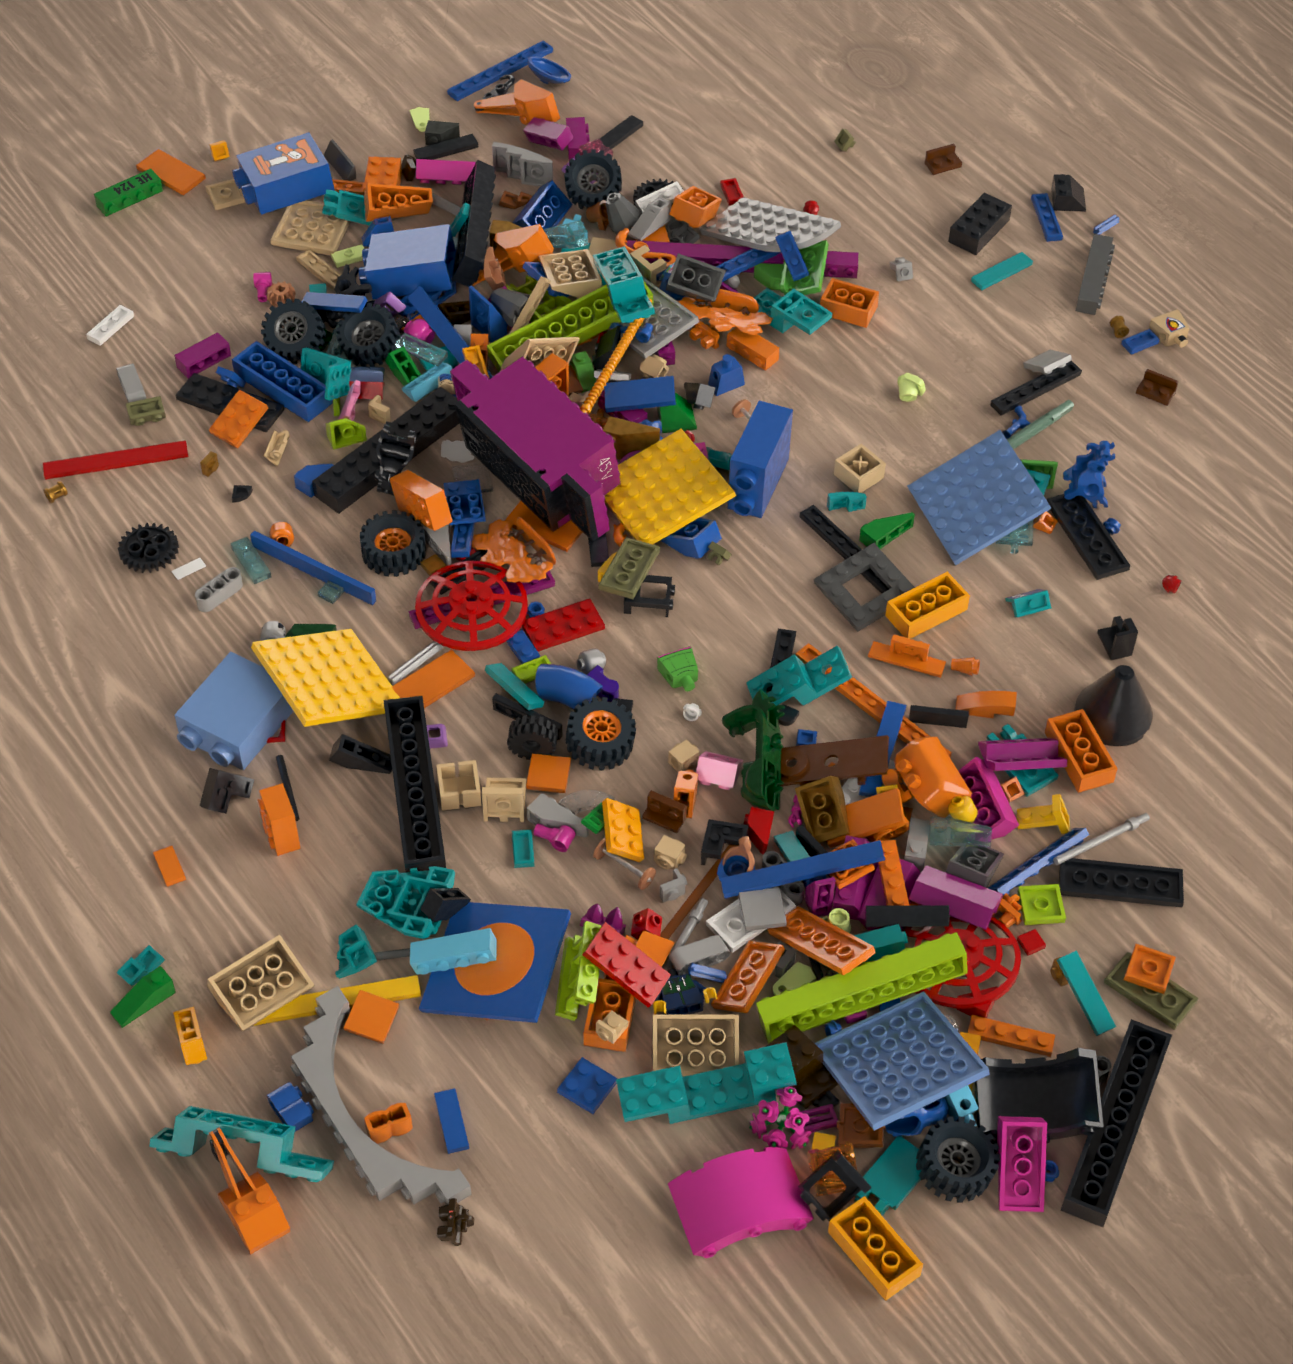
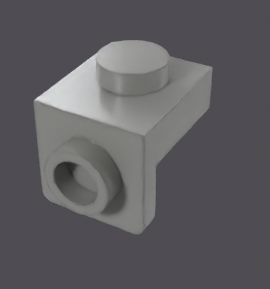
[890,257,913,281]
[659,868,687,902]

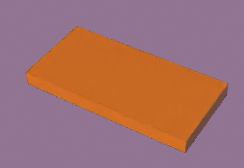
[136,149,206,196]
[505,501,583,552]
[392,649,475,708]
[827,788,905,848]
[711,941,785,1013]

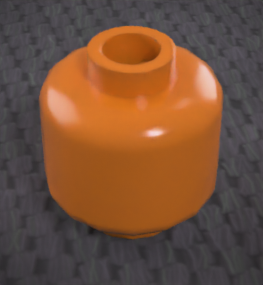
[269,522,294,547]

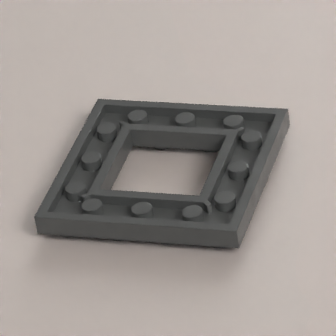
[814,543,915,632]

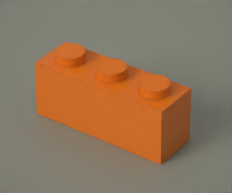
[726,327,780,371]

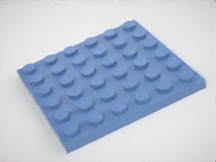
[907,430,1051,565]
[814,991,990,1130]

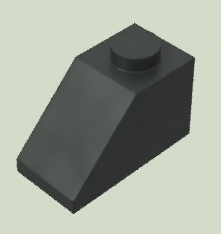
[425,120,460,145]

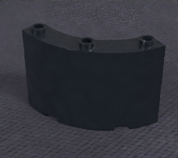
[974,1048,1104,1144]

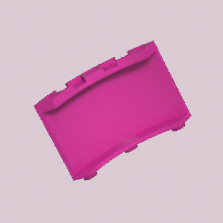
[668,1147,814,1258]

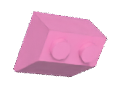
[696,751,743,790]

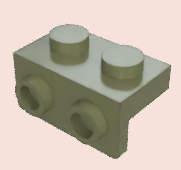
[126,396,166,426]

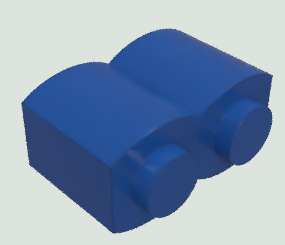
[267,1082,314,1132]

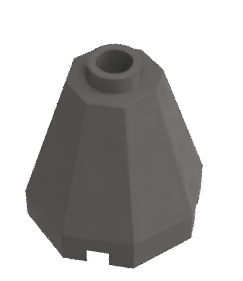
[606,193,642,235]
[490,288,530,328]

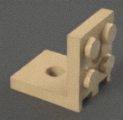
[482,778,526,822]

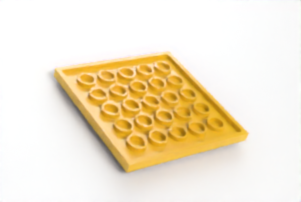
[604,429,736,545]
[251,629,400,727]

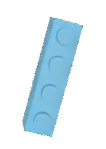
[410,928,497,975]

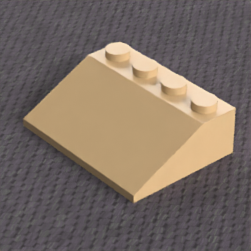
[539,249,602,298]
[500,337,580,372]
[207,935,315,1032]
[652,1014,739,1077]

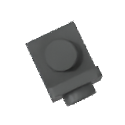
[775,942,796,979]

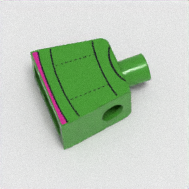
[657,646,698,692]

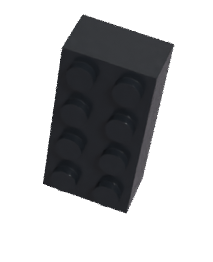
[948,192,1012,255]

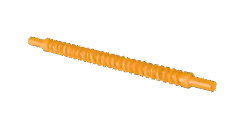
[580,299,652,414]

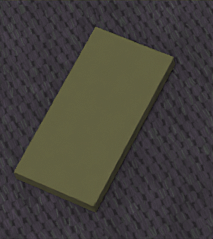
[598,537,660,599]
[1104,952,1199,1030]

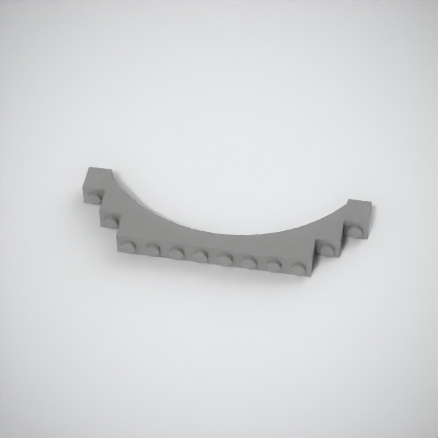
[290,986,471,1205]

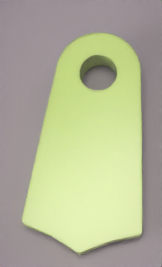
[410,107,430,132]
[772,962,816,996]

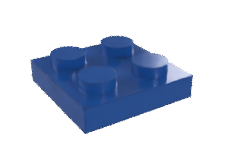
[557,1057,618,1114]

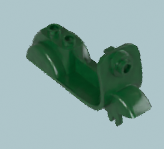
[721,689,785,811]

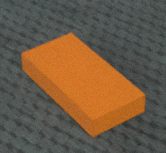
[153,845,186,887]

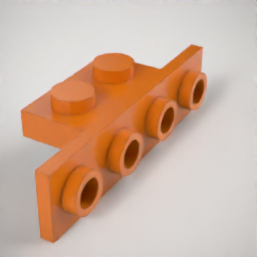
[868,634,946,678]

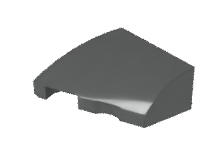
[665,218,700,244]

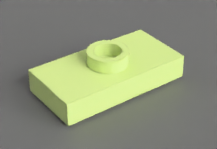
[331,244,364,268]

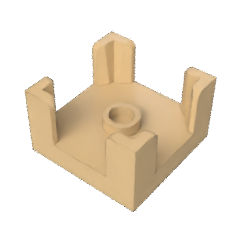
[630,245,667,288]

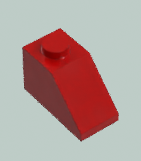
[743,807,774,855]

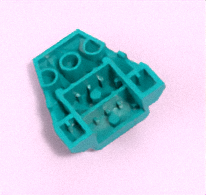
[356,866,455,939]

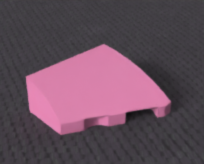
[338,380,360,421]

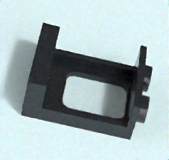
[624,575,675,617]
[798,1150,872,1222]

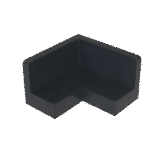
[1097,616,1138,660]
[200,768,255,814]
[701,819,748,865]

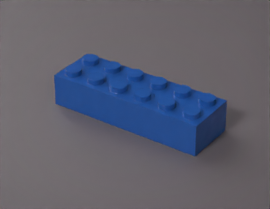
[232,341,333,422]

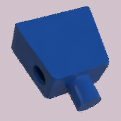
[708,354,745,396]

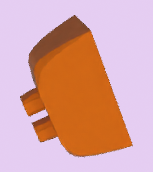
[894,736,972,819]

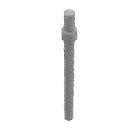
[1053,813,1150,865]
[662,898,708,971]

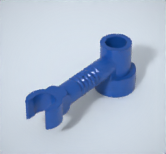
[609,322,653,343]

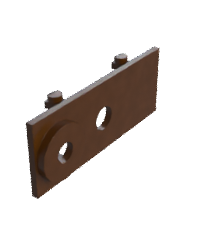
[780,735,889,786]

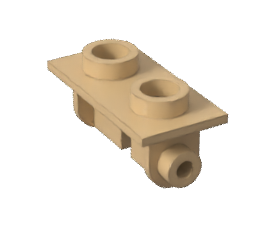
[263,430,290,466]

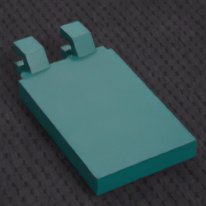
[322,189,373,226]
[986,724,1059,797]
[854,1136,921,1216]

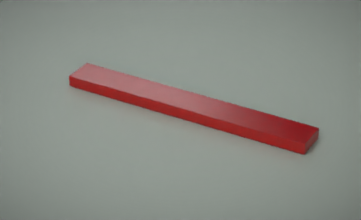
[43,440,189,480]

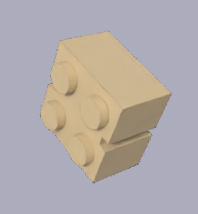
[436,760,482,811]

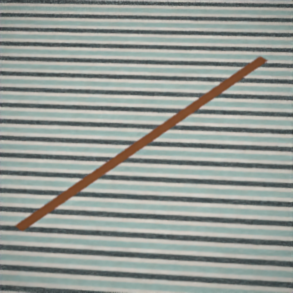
[660,844,739,939]

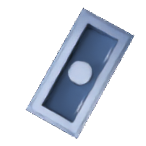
[350,366,385,382]

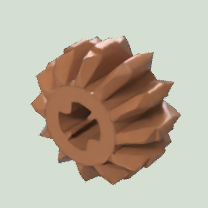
[267,281,296,307]

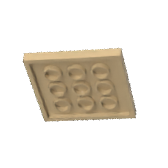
[271,200,351,256]

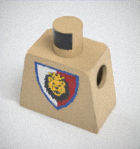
[1149,309,1189,348]

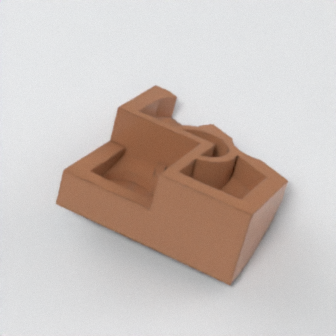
[484,247,507,291]

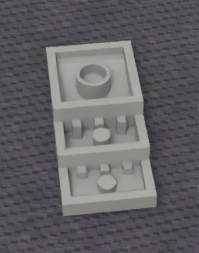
[492,142,553,186]

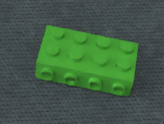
[779,240,829,295]

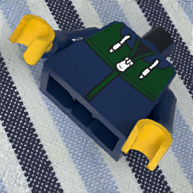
[652,968,718,1015]

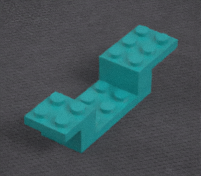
[593,246,655,323]
[616,1042,797,1124]
[149,1106,334,1182]

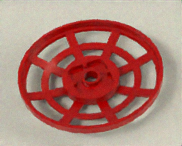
[415,561,528,651]
[901,917,1021,1008]

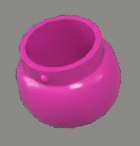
[404,319,435,350]

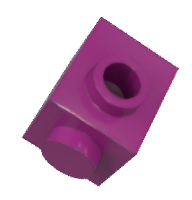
[654,341,676,366]

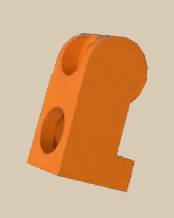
[882,768,914,804]

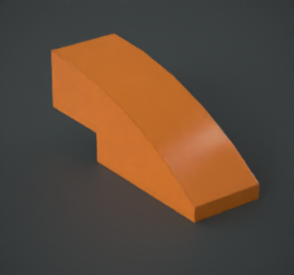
[955,691,1017,718]

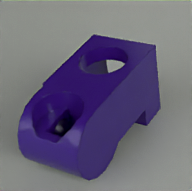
[587,665,619,702]

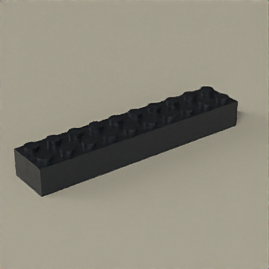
[452,160,496,287]
[312,387,460,514]
[383,696,446,872]
[1060,1019,1172,1227]

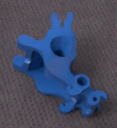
[1063,441,1115,508]

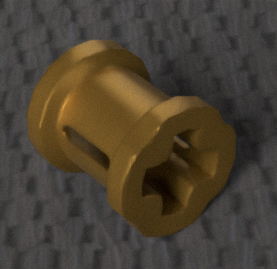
[1109,316,1129,338]
[43,481,68,503]

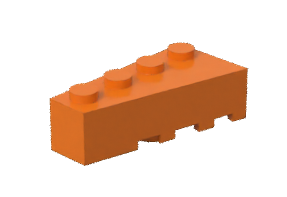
[364,183,433,222]

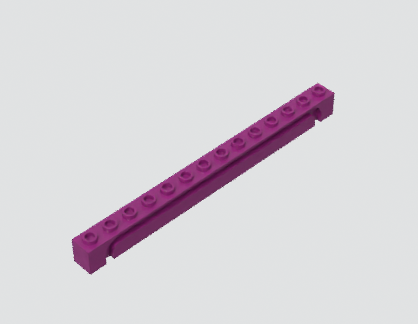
[627,240,859,278]

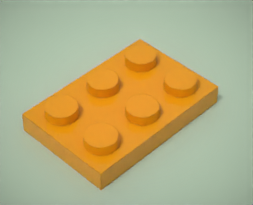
[602,798,644,863]

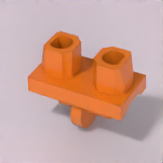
[689,320,720,349]
[992,893,1022,928]

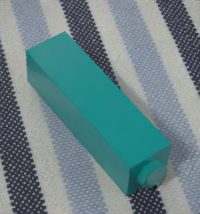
[833,924,908,971]

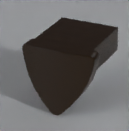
[401,155,416,181]

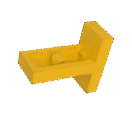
[1017,794,1070,834]

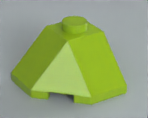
[325,418,367,450]

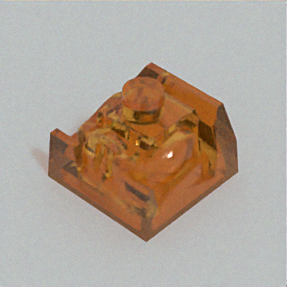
[807,1142,857,1197]

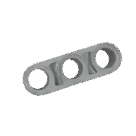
[116,364,146,403]
[195,567,243,612]
[669,935,731,975]

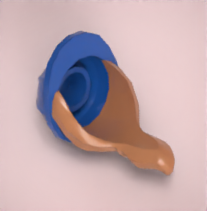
[717,836,755,882]

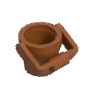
[586,200,609,231]

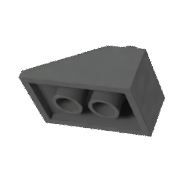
[666,253,726,302]
[946,838,1004,888]

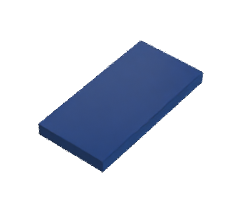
[604,376,676,413]

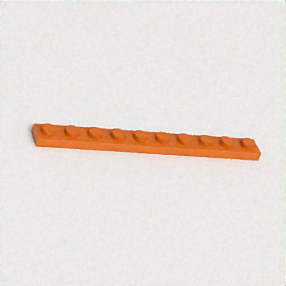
[796,643,952,758]

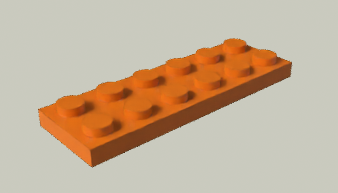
[767,906,876,976]

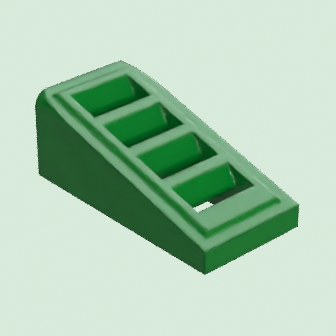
[581,803,605,834]

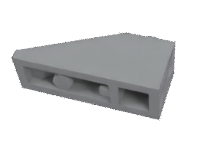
[421,524,451,566]
[904,818,931,872]

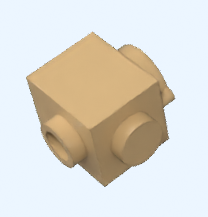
[639,354,670,379]
[668,739,700,772]
[654,835,687,870]

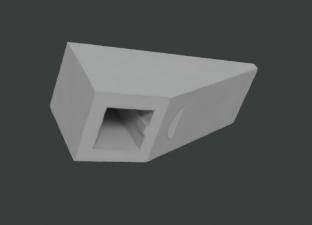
[628,197,672,241]
[527,793,589,837]

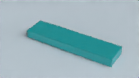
[971,252,1033,291]
[485,663,545,710]
[1057,950,1116,1036]

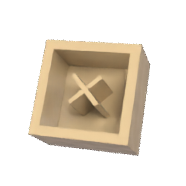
[834,443,886,493]

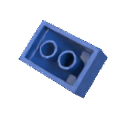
[469,285,508,343]
[660,518,722,559]

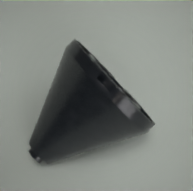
[1074,665,1153,746]

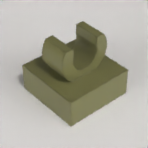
[834,128,856,151]
[707,541,732,565]

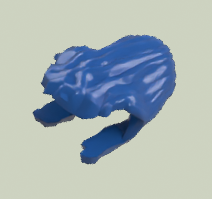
[885,1097,949,1137]

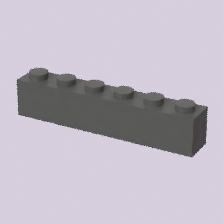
[1076,234,1115,315]

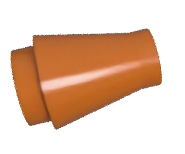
[951,657,980,676]

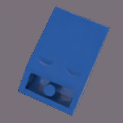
[443,479,486,525]

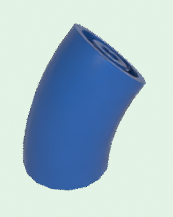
[535,664,603,710]

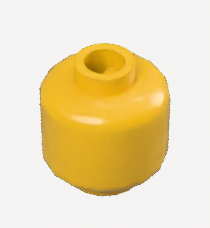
[948,796,978,825]

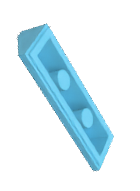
[402,362,452,402]

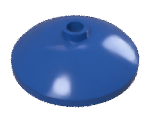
[527,56,571,84]

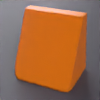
[1031,511,1058,534]
[1000,776,1025,803]

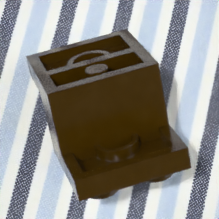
[765,1025,838,1109]

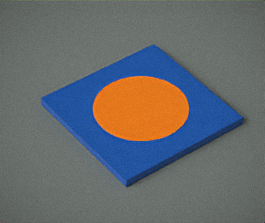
[419,902,571,1023]

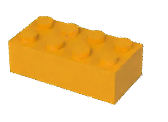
[885,571,970,639]
[828,1196,923,1301]

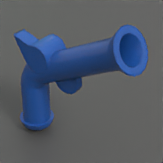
[1002,406,1031,439]

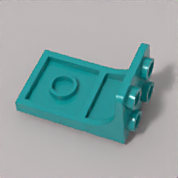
[300,348,351,401]

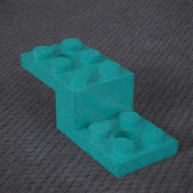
[754,288,832,335]
[746,645,853,706]

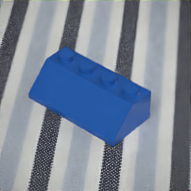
[512,180,573,237]

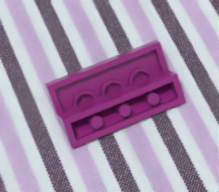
[978,738,1067,771]
[856,859,921,931]
[908,865,1003,930]

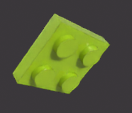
[1017,884,1066,925]

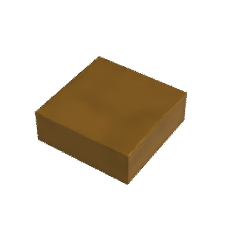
[421,554,446,575]

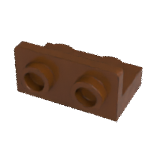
[925,144,962,175]
[1136,369,1178,406]
[642,790,687,833]

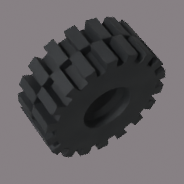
[507,715,558,760]

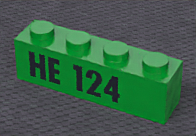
[94,169,163,217]

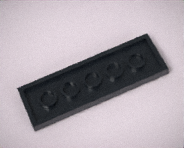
[176,373,284,433]
[1047,494,1131,580]
[1059,858,1184,908]

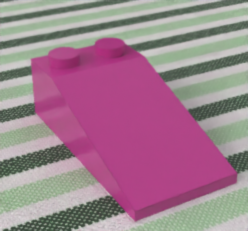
[997,1116,1047,1212]

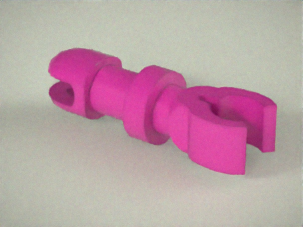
[788,794,803,828]

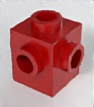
[631,908,662,940]

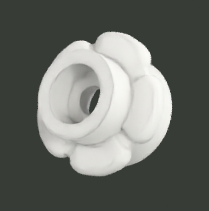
[683,703,702,721]

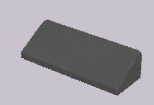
[324,139,356,181]

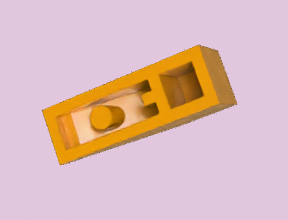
[173,1006,207,1065]

